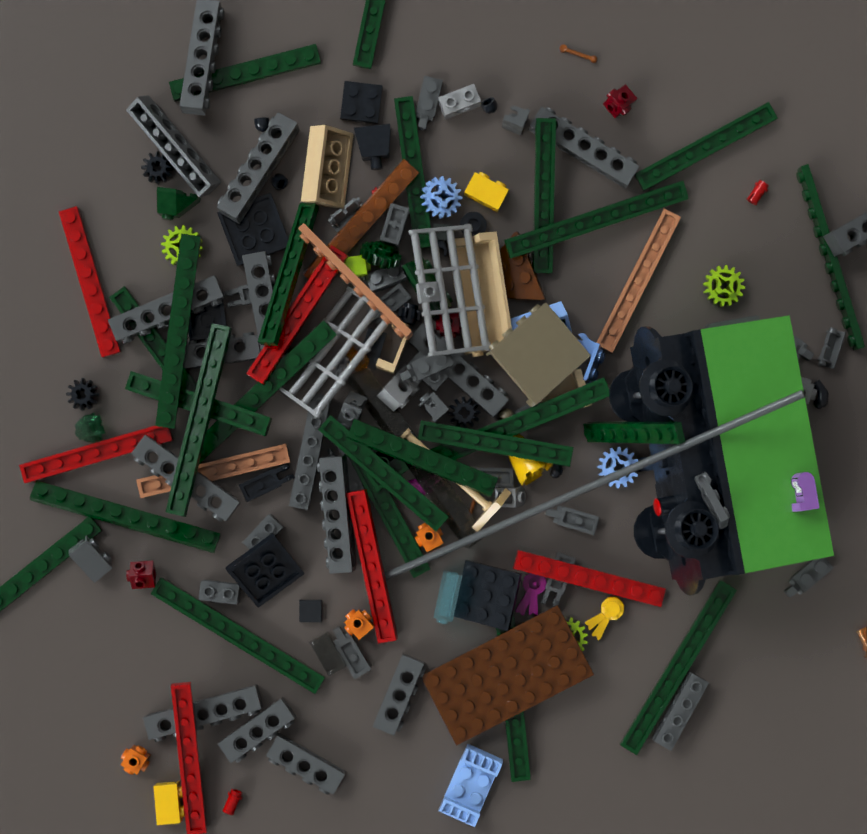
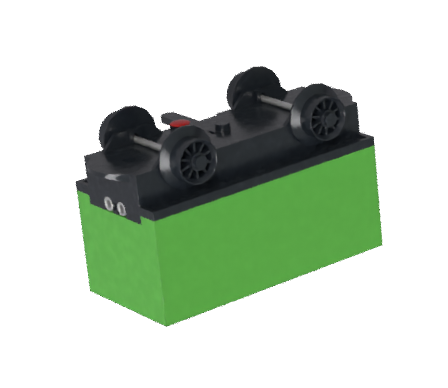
[609,315,834,596]

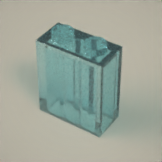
[433,570,462,624]

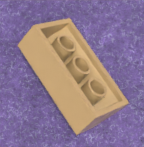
[301,125,353,209]

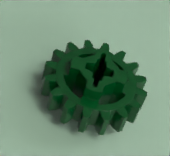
[360,241,402,269]

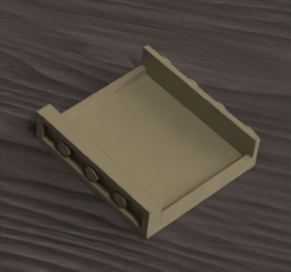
[486,303,591,407]

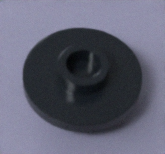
[460,212,487,237]

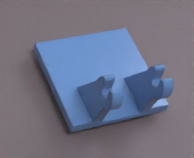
[578,333,606,384]

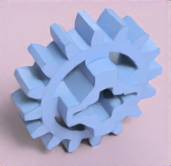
[420,176,462,219]
[597,447,638,488]

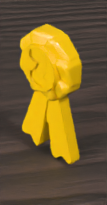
[585,597,624,640]

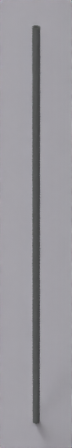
[384,390,805,580]

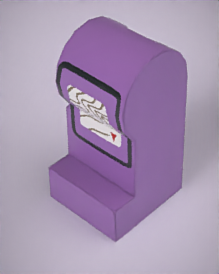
[791,472,819,512]

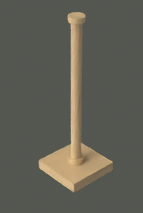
[401,428,511,532]

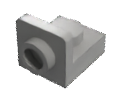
[495,486,526,508]

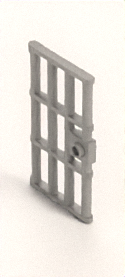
[408,224,491,357]
[279,286,388,419]

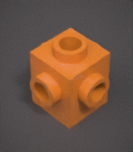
[414,523,444,552]
[344,608,374,640]
[121,745,151,775]

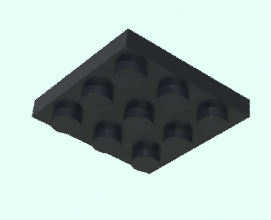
[217,192,289,267]
[225,533,305,608]
[453,560,522,631]

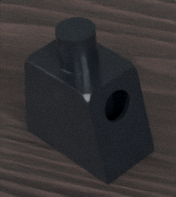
[354,124,391,170]

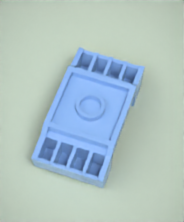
[438,744,503,827]

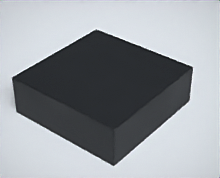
[299,600,322,622]

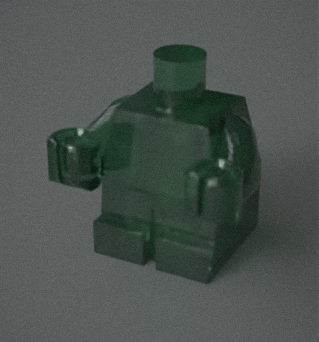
[75,413,105,443]

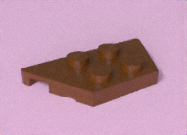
[500,231,546,300]

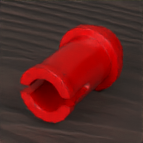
[746,180,769,206]
[222,789,243,815]

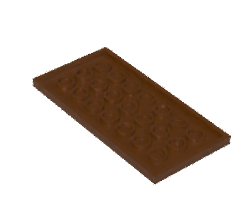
[422,605,594,746]

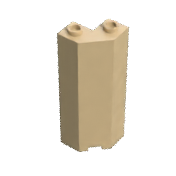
[447,231,512,357]

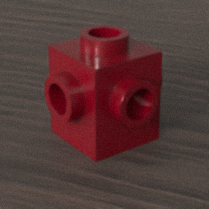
[603,84,638,118]
[436,313,461,338]
[126,560,157,589]

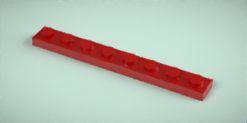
[59,206,121,358]
[246,245,348,385]
[19,426,173,484]
[346,489,398,643]
[513,550,666,607]
[171,682,207,834]

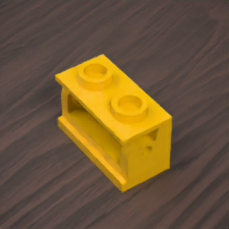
[464,172,509,213]
[153,781,185,825]

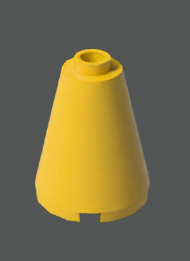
[508,434,553,486]

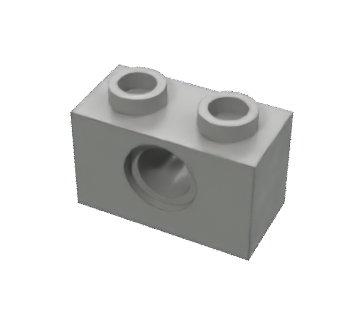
[438,84,481,120]
[377,365,422,412]

